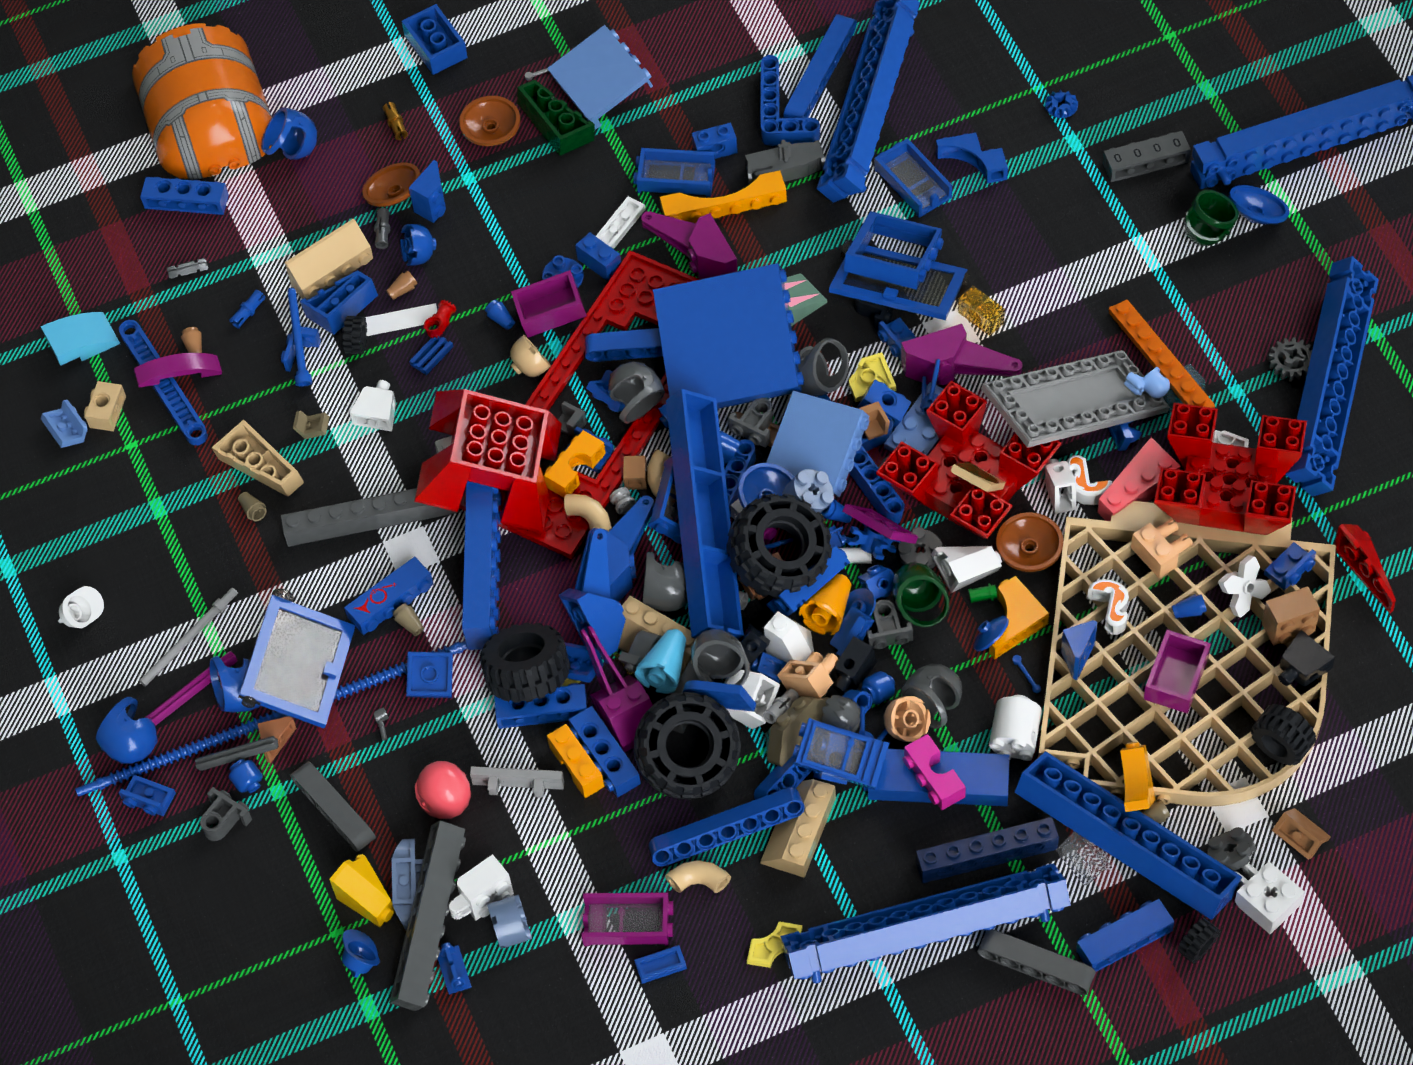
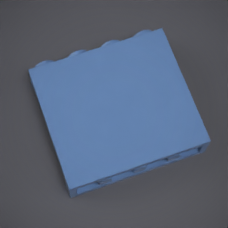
[547,25,653,130]
[766,391,870,498]

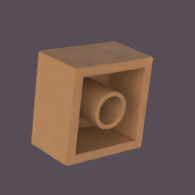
[1262,586,1320,646]

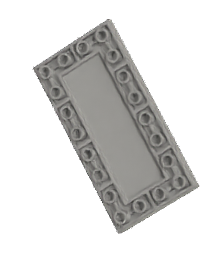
[981,350,1170,448]

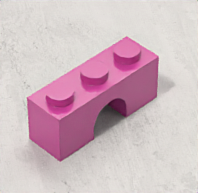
[903,734,966,810]

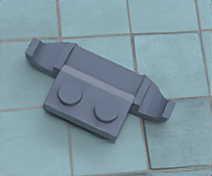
[391,839,423,931]

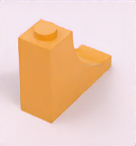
[989,576,1049,659]
[1120,742,1156,812]

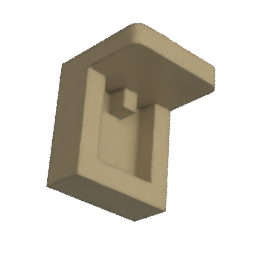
[293,410,329,439]

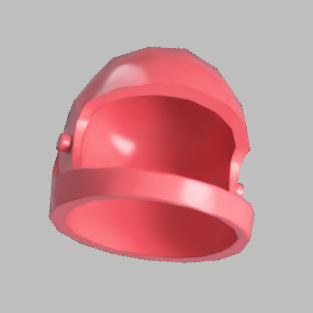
[415,761,471,819]

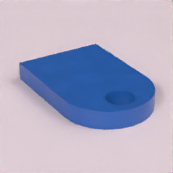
[682,680,756,712]

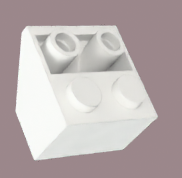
[725,670,780,729]

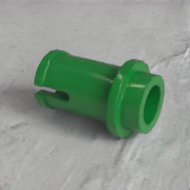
[968,583,998,603]

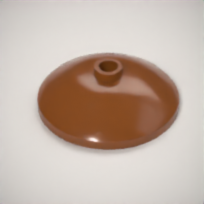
[459,96,520,146]
[362,163,421,207]
[996,512,1063,572]

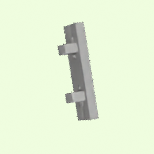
[470,766,564,798]

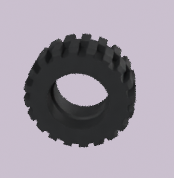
[480,622,570,703]

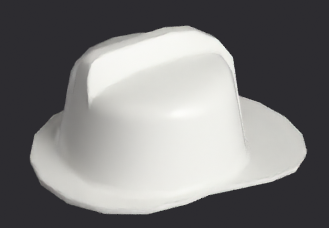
[58,586,104,628]

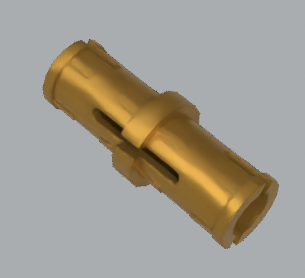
[383,102,408,140]

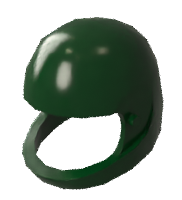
[1184,190,1239,246]
[892,562,950,627]

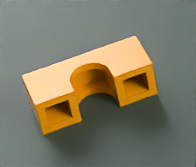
[544,430,606,498]
[547,724,604,798]

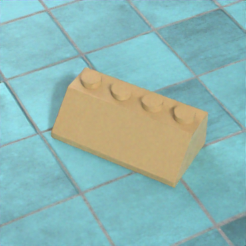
[285,219,373,300]
[618,596,695,677]
[760,779,836,878]

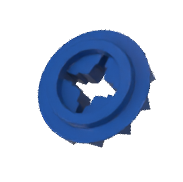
[1045,89,1078,118]

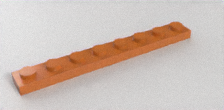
[1109,300,1215,408]

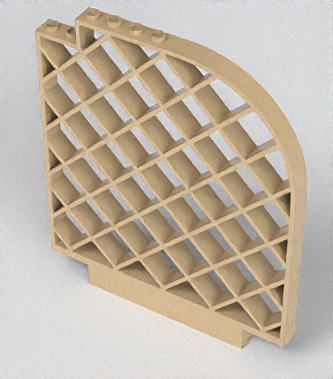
[1038,501,1336,807]

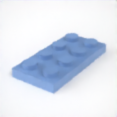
[884,382,943,456]

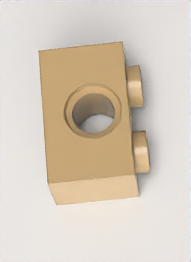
[84,381,126,431]

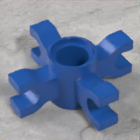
[846,524,900,560]

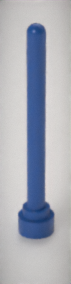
[287,287,312,387]

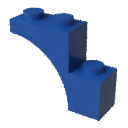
[936,133,1008,183]

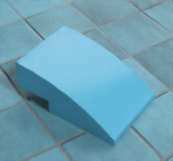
[41,312,120,365]

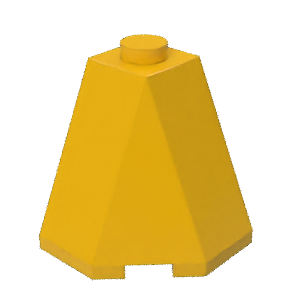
[329,854,394,927]

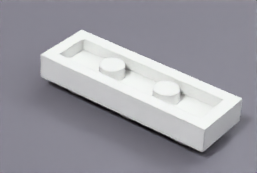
[596,196,646,249]

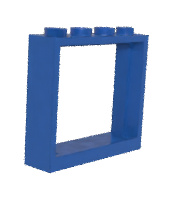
[844,211,944,290]

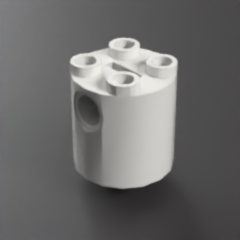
[989,695,1042,761]

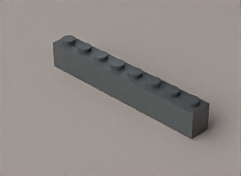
[281,488,460,547]
[389,820,466,1011]

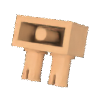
[1131,518,1193,579]
[777,651,839,698]

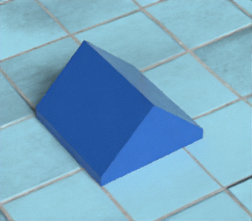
[1061,620,1097,680]

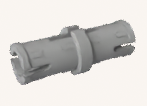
[763,689,799,724]

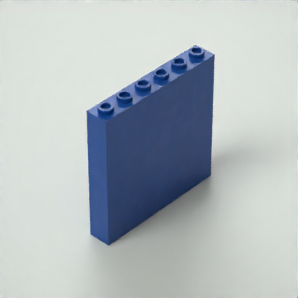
[653,263,804,409]

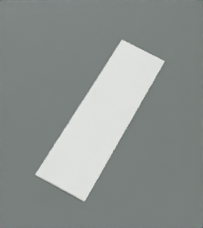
[365,303,437,336]

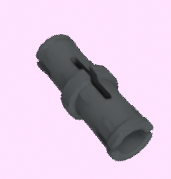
[374,208,391,249]

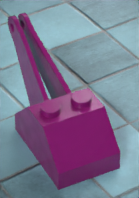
[641,211,738,280]
[901,324,1022,386]
[580,625,653,753]

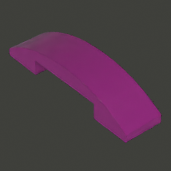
[134,353,222,387]

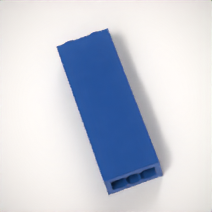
[864,749,1009,806]

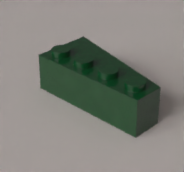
[517,80,595,156]

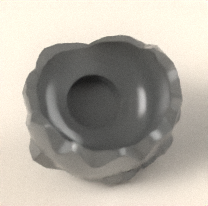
[822,695,860,735]

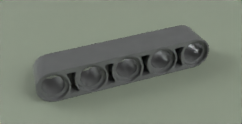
[290,761,376,852]
[977,929,1096,995]

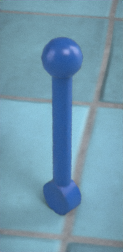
[1012,655,1041,693]

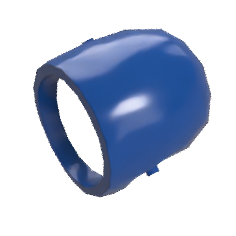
[261,107,317,160]
[209,656,269,713]
[96,697,158,764]

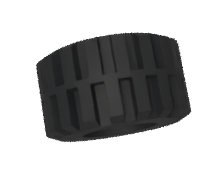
[1251,704,1316,766]

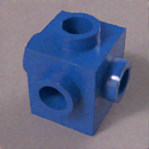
[858,565,894,599]

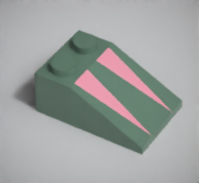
[784,273,827,326]

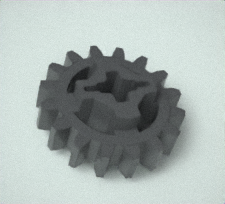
[1268,337,1312,382]

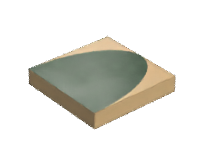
[951,462,1006,492]

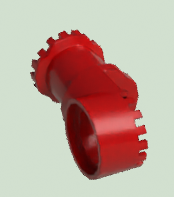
[424,300,457,338]

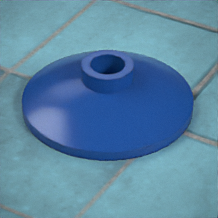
[843,588,876,620]
[973,616,1009,651]

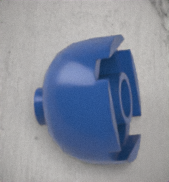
[400,224,436,266]

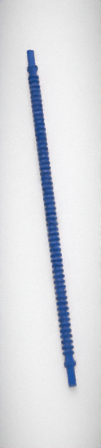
[75,640,468,797]

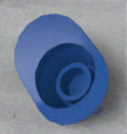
[342,929,380,978]

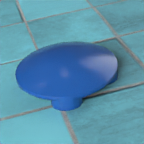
[542,255,584,288]

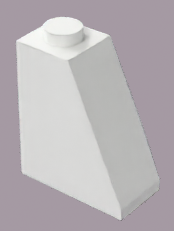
[931,546,1002,593]
[764,611,814,663]

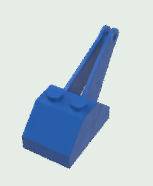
[597,496,654,602]
[559,527,626,656]

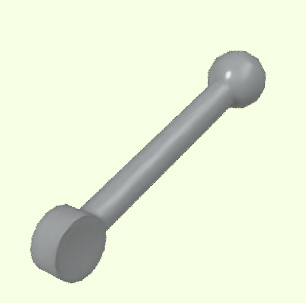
[525,68,549,81]

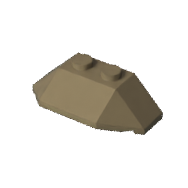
[765,696,829,767]

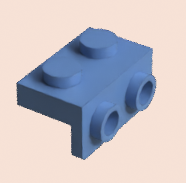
[41,400,88,448]

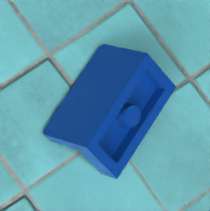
[830,607,875,657]

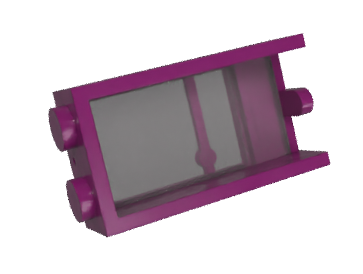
[582,893,674,946]

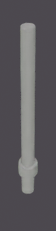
[139,588,238,687]

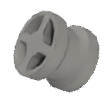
[609,487,636,514]

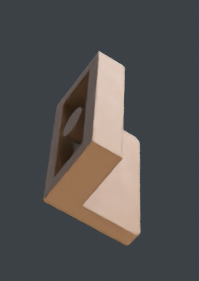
[1272,808,1331,860]

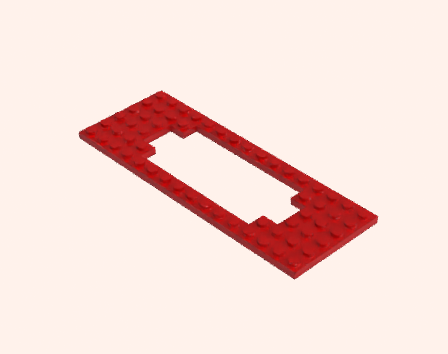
[459,250,700,559]

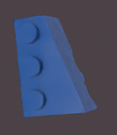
[300,270,378,335]

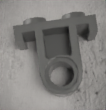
[728,398,773,448]
[867,600,913,649]
[618,630,662,677]
[200,787,252,841]

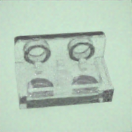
[1056,831,1112,885]

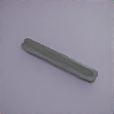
[195,736,279,771]

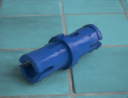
[229,290,266,328]

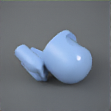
[1124,367,1170,398]

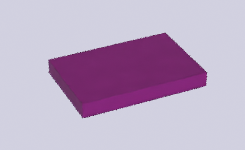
[843,504,918,544]

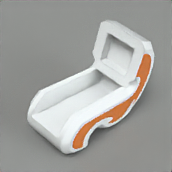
[1067,455,1112,505]
[1087,579,1129,635]

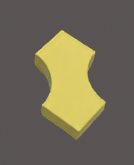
[747,922,803,968]

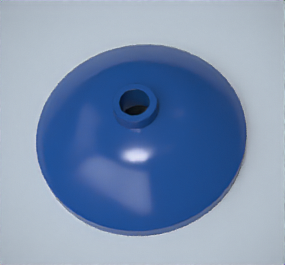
[1229,185,1290,224]
[737,463,794,509]

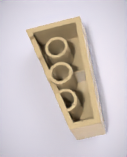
[212,420,304,497]

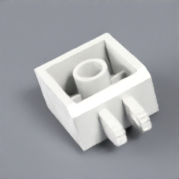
[449,854,514,920]
[1235,861,1305,934]

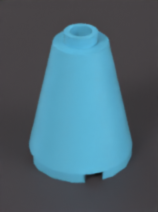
[635,629,686,694]

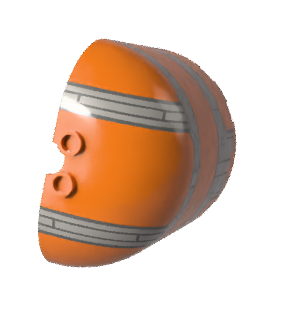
[132,23,272,180]

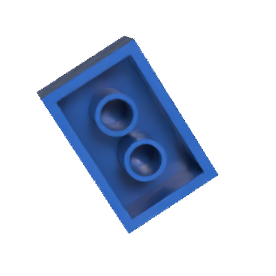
[402,4,468,75]

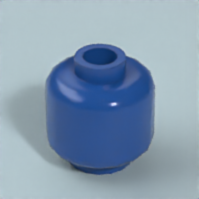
[861,671,895,705]
[228,758,263,794]

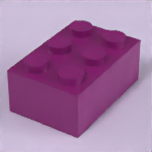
[511,270,587,338]
[1143,630,1211,714]

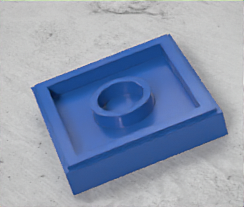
[406,652,453,698]

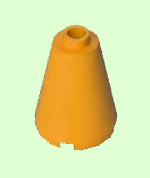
[799,574,851,635]

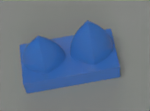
[1108,421,1142,451]

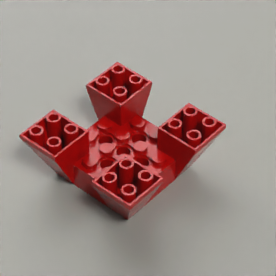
[876,381,1061,539]
[414,389,562,534]
[1154,403,1307,535]

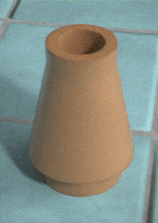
[386,271,418,300]
[181,327,202,353]

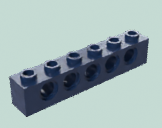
[916,817,1059,883]

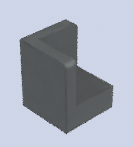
[558,401,587,438]

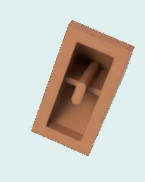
[258,716,297,764]

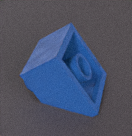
[409,160,446,223]

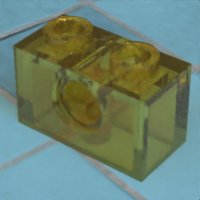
[958,286,1005,336]

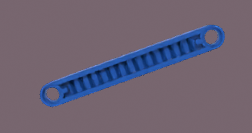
[119,320,208,445]

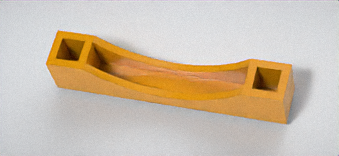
[660,170,787,223]

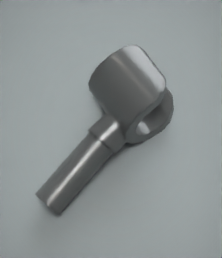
[374,708,389,741]

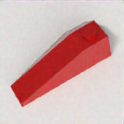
[1335,524,1396,613]

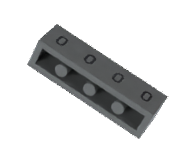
[1103,131,1191,182]

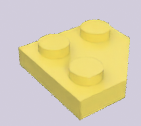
[849,352,896,402]

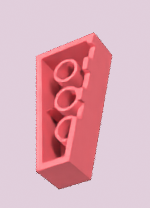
[1098,437,1181,521]

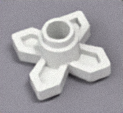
[1218,555,1271,618]

